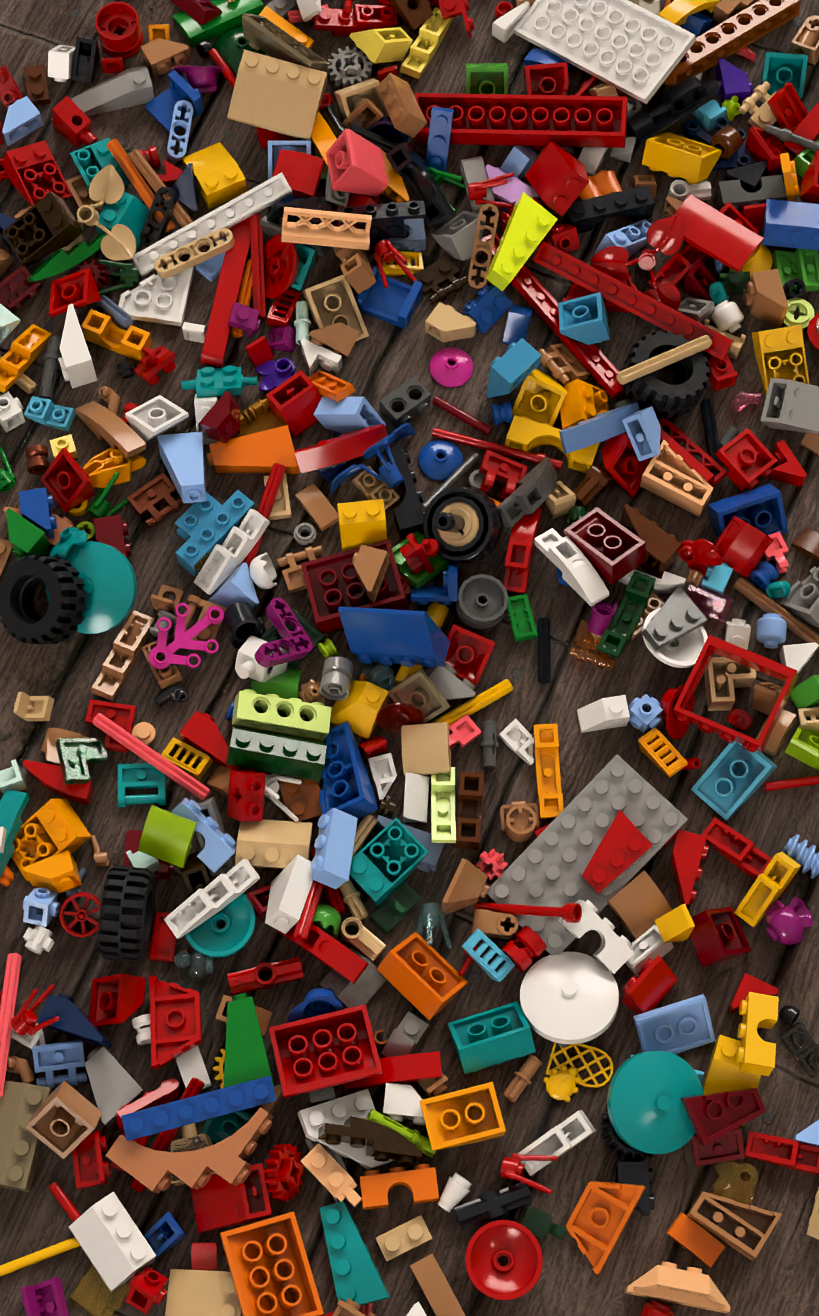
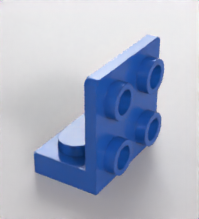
[411,563,458,605]

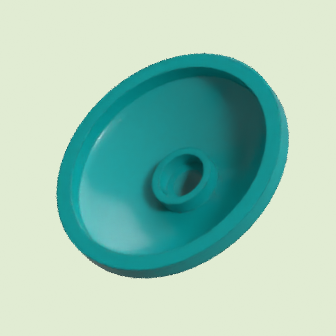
[185,893,256,958]

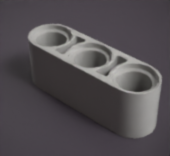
[460,156,494,213]

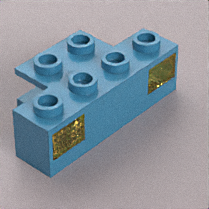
[175,490,256,577]

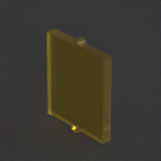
[70,1266,131,1316]

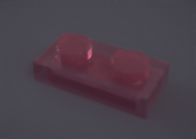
[686,582,733,623]

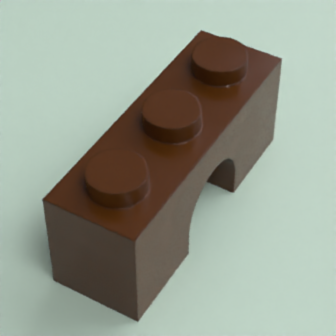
[455,771,484,850]

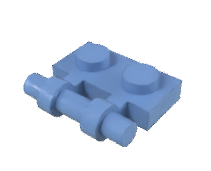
[32,1040,88,1089]

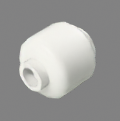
[711,300,744,334]

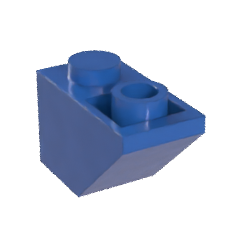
[18,487,57,539]

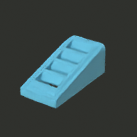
[461,929,515,982]

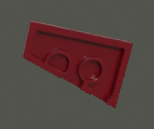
[681,1088,766,1145]

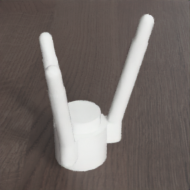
[264,773,302,822]

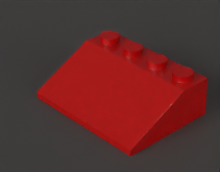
[269,1004,383,1098]

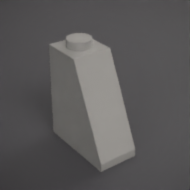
[85,1046,145,1128]

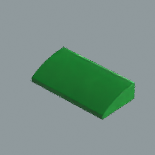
[172,0,264,48]

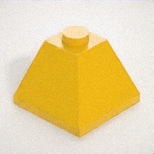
[512,369,568,426]
[330,680,389,740]

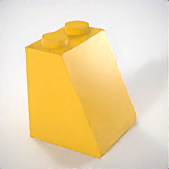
[337,499,387,552]

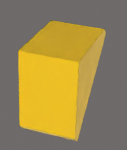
[655,904,695,943]

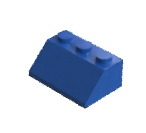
[761,199,819,250]
[707,483,788,538]

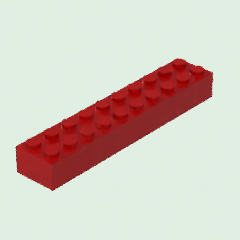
[413,93,628,148]

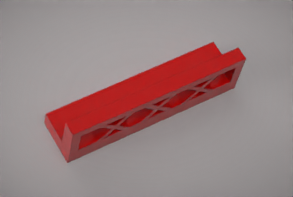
[659,417,727,487]

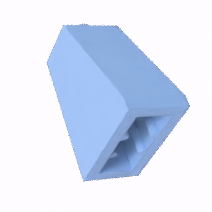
[313,397,386,433]

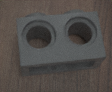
[379,376,431,429]

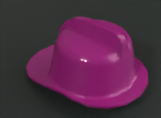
[171,66,222,93]

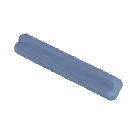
[96,294,133,328]

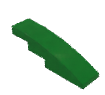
[26,233,106,283]

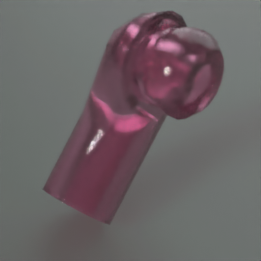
[730,392,761,412]

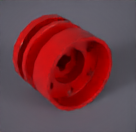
[95,2,144,59]

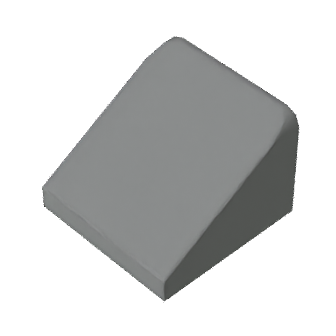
[610,137,637,162]

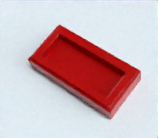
[149,911,177,963]

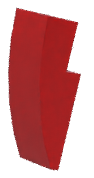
[23,760,94,806]

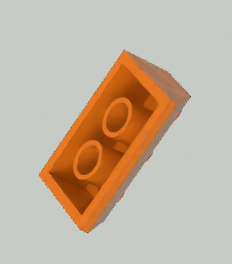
[377,932,468,1020]

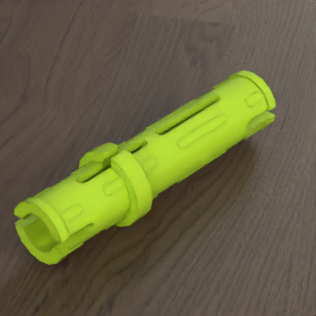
[366,1109,436,1158]

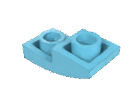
[24,396,76,432]

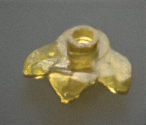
[712,1160,759,1205]

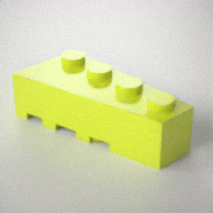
[485,192,558,291]

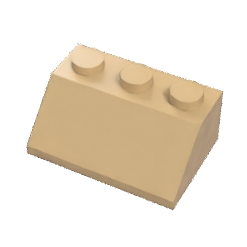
[235,819,313,869]

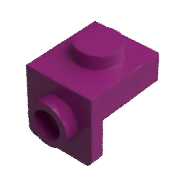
[227,302,261,338]

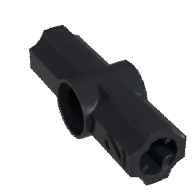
[454,1182,533,1229]

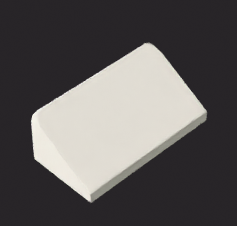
[403,772,429,824]
[625,924,673,977]

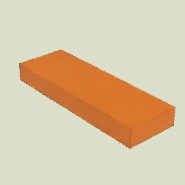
[308,370,355,402]

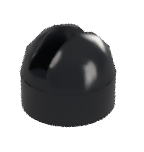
[196,40,214,59]
[779,1005,801,1027]

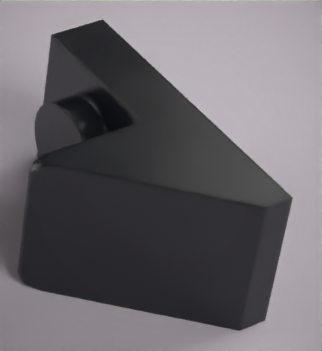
[71,37,100,83]

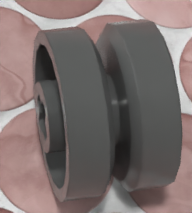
[454,574,508,633]

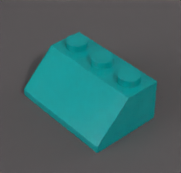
[447,1002,536,1074]

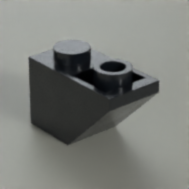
[615,1162,655,1216]

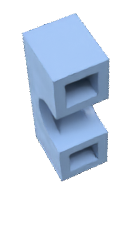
[171,797,236,873]

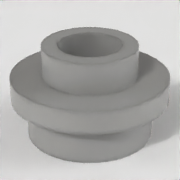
[294,523,317,545]

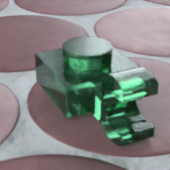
[522,1206,567,1240]

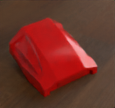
[712,516,774,578]

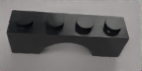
[386,142,456,228]
[564,185,655,234]
[375,444,425,538]

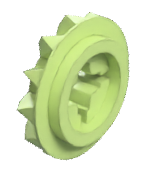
[783,298,814,330]

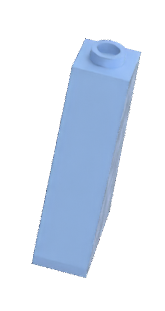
[157,432,206,503]

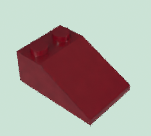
[564,507,646,585]

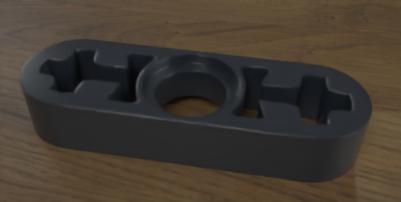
[140,187,178,247]

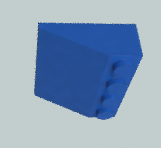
[338,607,450,668]

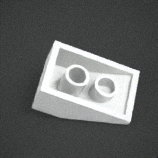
[58,304,98,388]

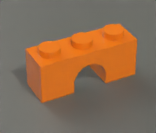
[360,1164,439,1210]

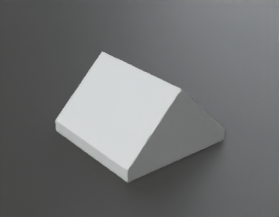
[125,395,189,443]

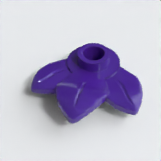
[255,358,296,392]

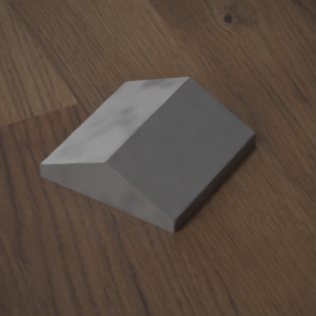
[319,947,387,1008]

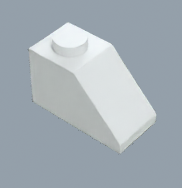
[48,45,75,82]
[577,695,630,733]

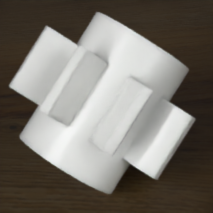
[23,925,55,955]

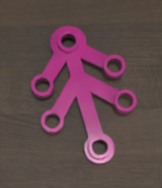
[148,603,224,669]

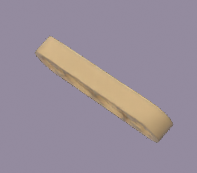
[154,228,235,278]

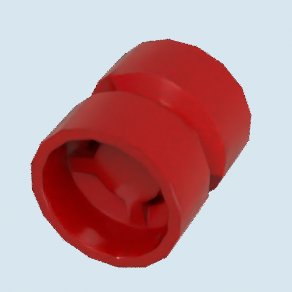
[501,925,547,972]

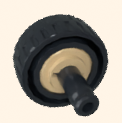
[423,487,502,563]

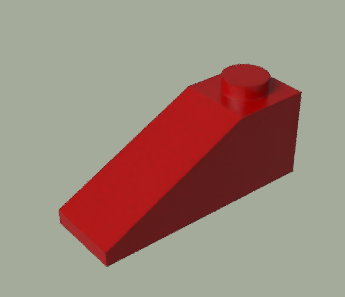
[179,710,240,769]

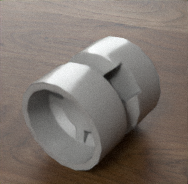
[319,656,354,701]

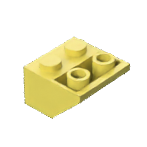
[349,27,413,64]

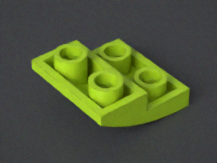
[138,805,198,868]

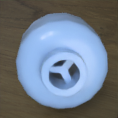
[756,613,787,649]

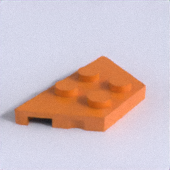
[565,1181,646,1275]

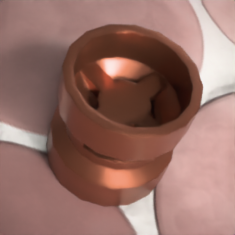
[25,445,49,475]

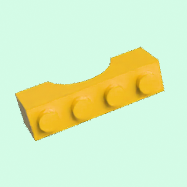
[505,415,600,473]

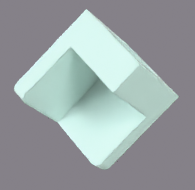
[0,759,27,794]
[126,850,159,872]

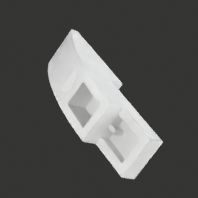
[534,528,609,606]

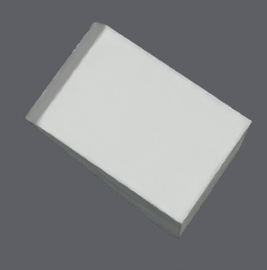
[779,642,819,684]

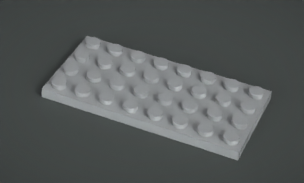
[487,755,688,955]

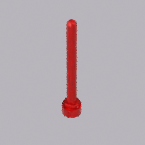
[474,902,582,923]

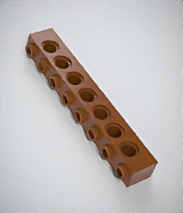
[664,0,801,88]

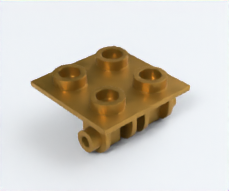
[235,399,284,438]

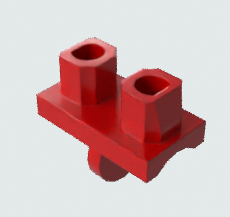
[0,65,24,110]
[133,346,177,386]
[399,533,439,575]

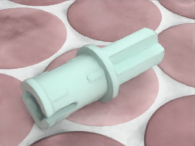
[294,301,311,345]

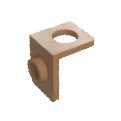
[150,585,183,615]

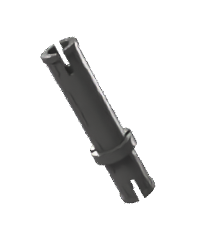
[38,336,62,400]

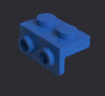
[462,285,513,334]

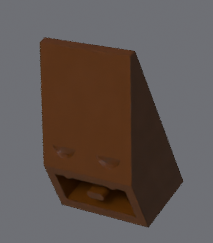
[620,504,681,579]

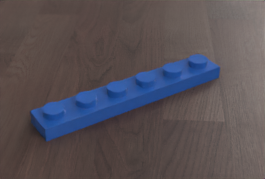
[121,1075,277,1141]

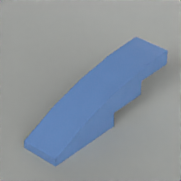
[559,402,639,454]

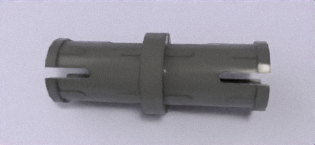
[480,721,499,770]

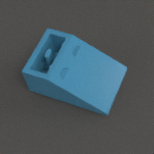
[486,338,542,398]

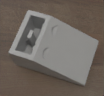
[761,378,819,434]

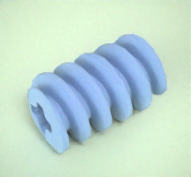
[782,834,819,879]

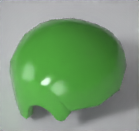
[313,904,341,936]

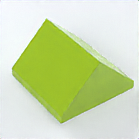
[785,725,819,771]

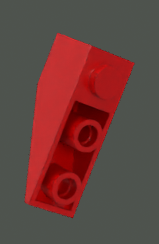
[670,829,709,907]

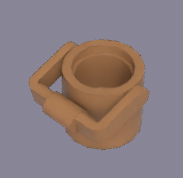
[499,801,540,843]

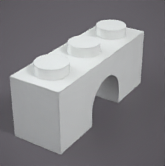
[559,900,634,974]

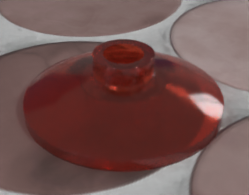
[376,703,423,734]

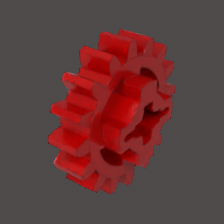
[263,1144,305,1201]

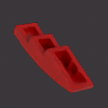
[783,102,819,156]
[648,243,711,289]
[294,424,391,474]
[701,817,795,898]
[344,1051,442,1090]
[745,1131,819,1176]

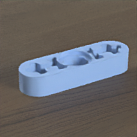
[166,100,193,162]

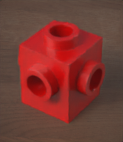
[545,224,581,255]
[125,1266,168,1315]

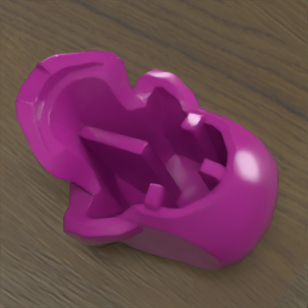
[765,897,813,945]

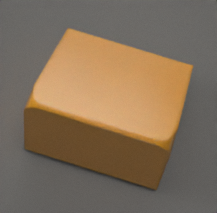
[148,24,170,42]

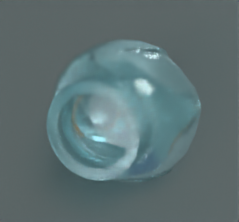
[359,664,395,691]
[174,949,214,981]

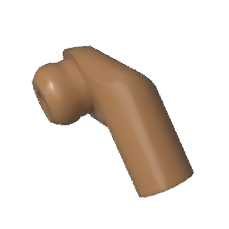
[98,386,120,415]
[6,1056,35,1084]

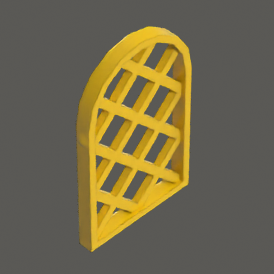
[545,1042,613,1088]

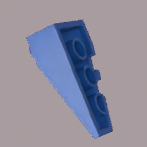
[319,722,378,819]

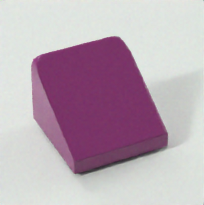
[268,325,296,352]

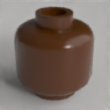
[710,126,742,158]

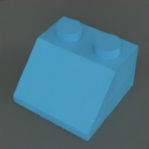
[558,292,609,345]

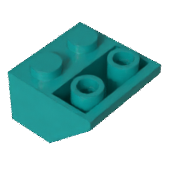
[70,138,129,188]

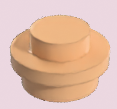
[132,722,156,745]

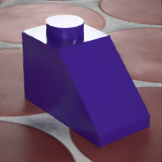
[716,58,753,104]

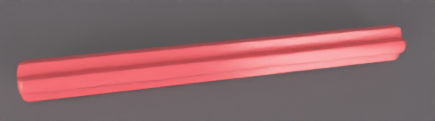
[92,713,210,801]
[0,953,22,1097]

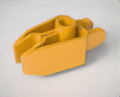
[83,447,146,488]

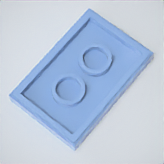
[633,994,716,1054]

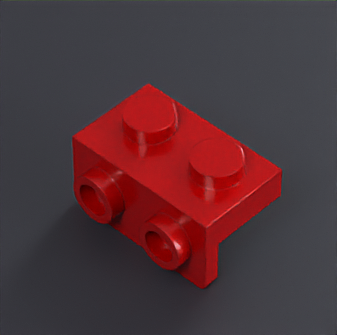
[72,1130,111,1189]

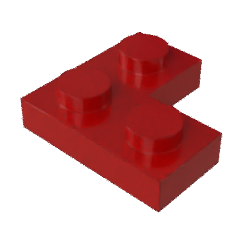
[85,699,137,753]

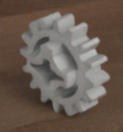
[327,46,372,88]

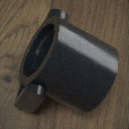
[224,602,267,649]

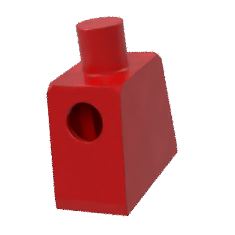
[52,96,98,147]

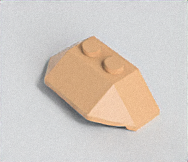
[625,1262,730,1314]

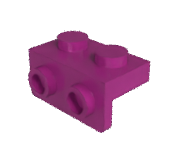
[21,1277,69,1316]

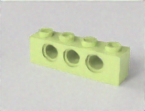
[232,689,332,741]

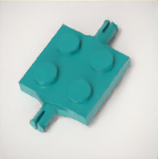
[181,365,258,398]

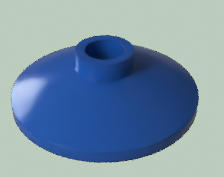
[418,440,463,481]

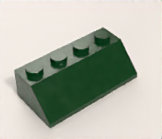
[226,725,327,782]

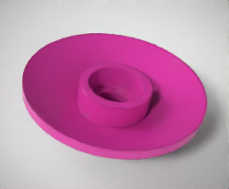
[429,347,473,388]

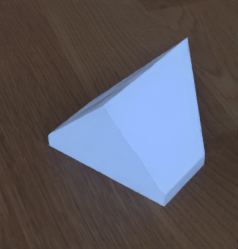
[208,562,259,609]

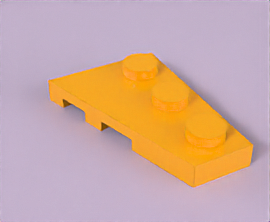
[780,153,800,202]

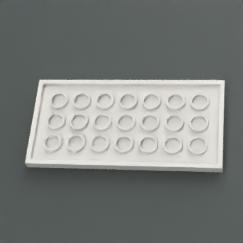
[513,0,696,104]

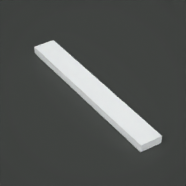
[132,172,293,277]

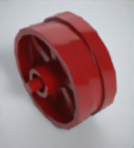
[59,891,101,938]

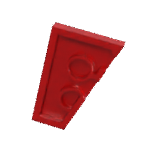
[582,810,653,894]

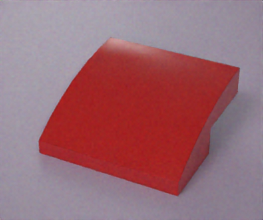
[272,149,325,198]

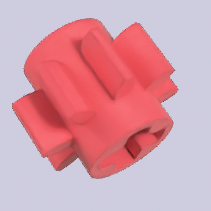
[476,849,508,881]

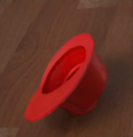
[660,684,696,740]

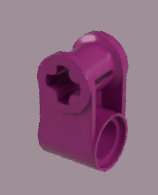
[587,600,619,635]

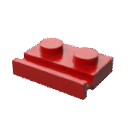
[767,83,808,133]

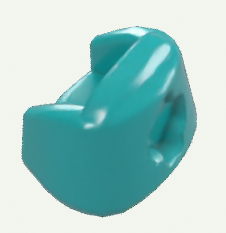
[709,281,730,305]
[766,581,791,599]

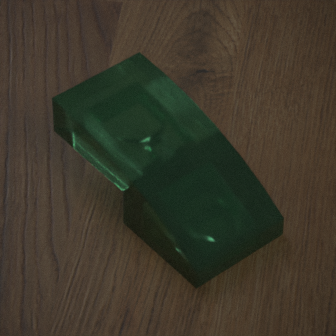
[369,881,422,935]

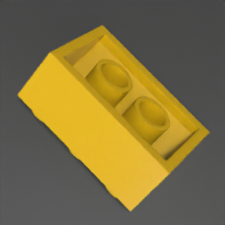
[642,132,722,184]

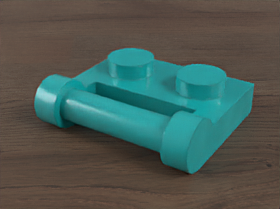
[118,763,167,807]

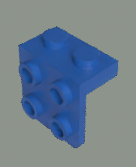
[146,70,203,133]

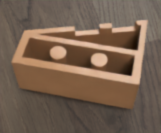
[686,1191,782,1260]

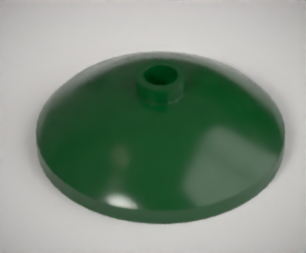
[214,26,266,77]

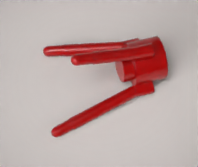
[468,172,515,209]
[373,239,418,288]
[11,984,60,1036]
[500,1153,558,1194]

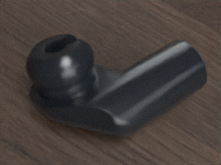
[154,686,189,708]

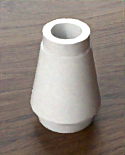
[437,1172,472,1213]

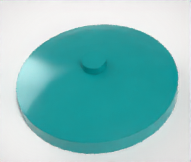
[46,541,137,634]
[607,1051,704,1154]

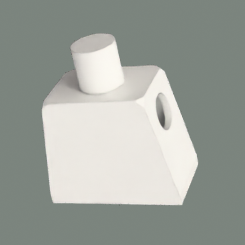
[235,635,288,682]

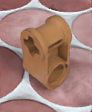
[471,909,519,940]

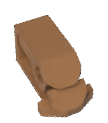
[791,15,819,65]

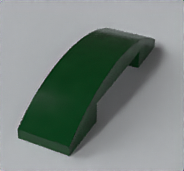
[596,571,656,658]

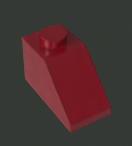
[199,391,240,444]

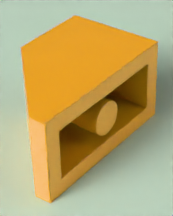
[23,850,82,894]

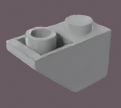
[429,664,477,701]

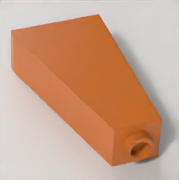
[207,425,300,474]

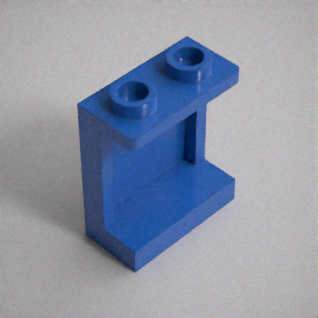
[355,266,423,329]

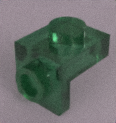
[720,268,750,295]

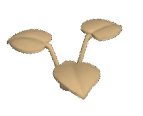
[59,164,136,261]

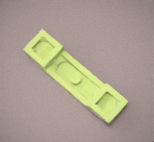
[431,767,456,843]

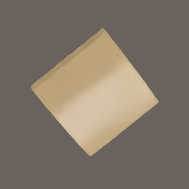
[401,722,451,776]

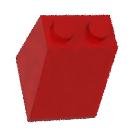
[525,141,589,216]

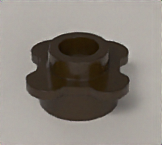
[377,795,396,819]

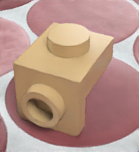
[13,692,54,721]

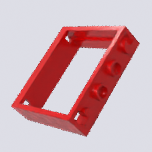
[673,635,798,753]

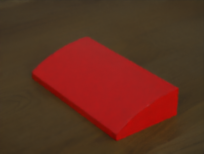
[673,194,764,273]

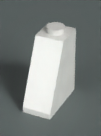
[265,854,313,934]

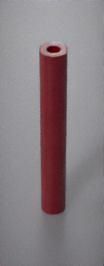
[432,396,493,436]

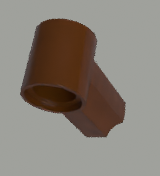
[573,464,614,508]

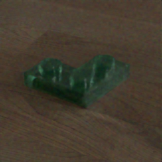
[55,738,108,784]

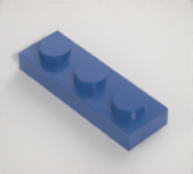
[425,106,454,172]

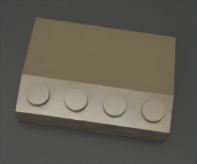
[242,13,330,72]
[0,1081,53,1193]

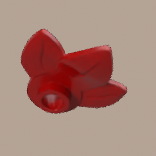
[678,539,722,576]

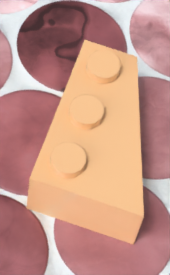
[640,440,713,517]

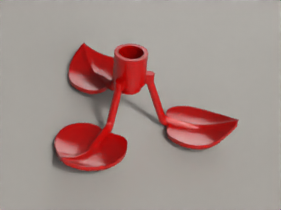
[590,215,684,311]

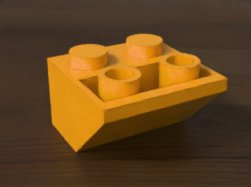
[560,379,609,429]

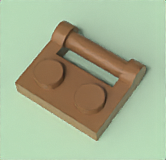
[172,595,227,651]

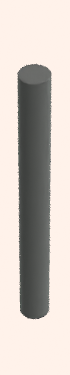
[420,452,480,513]

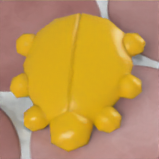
[543,1065,581,1102]

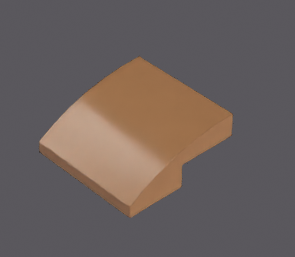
[607,870,672,940]

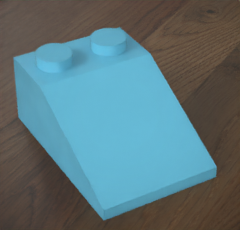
[691,741,777,821]

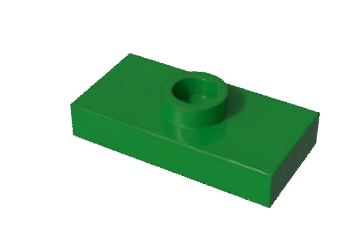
[506,593,538,643]

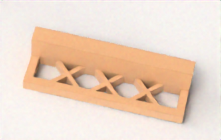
[281,207,372,250]

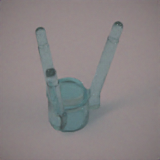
[417,903,452,949]

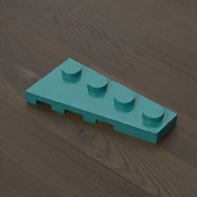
[320,1201,391,1306]

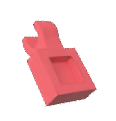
[763,531,789,575]
[449,714,482,750]

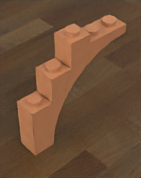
[105,1107,274,1194]

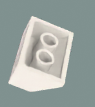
[69,1192,156,1292]

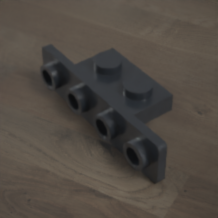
[266,196,337,225]
[337,201,426,240]

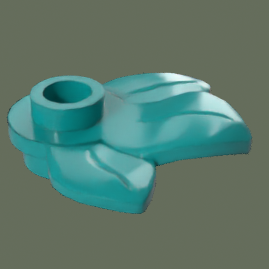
[50,527,87,558]

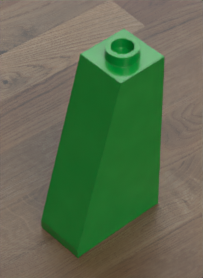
[223,993,274,1088]

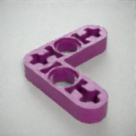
[254,598,313,667]

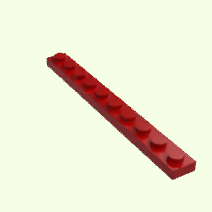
[481,233,625,399]
[533,241,734,361]

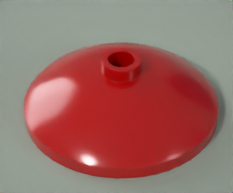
[465,1220,543,1300]

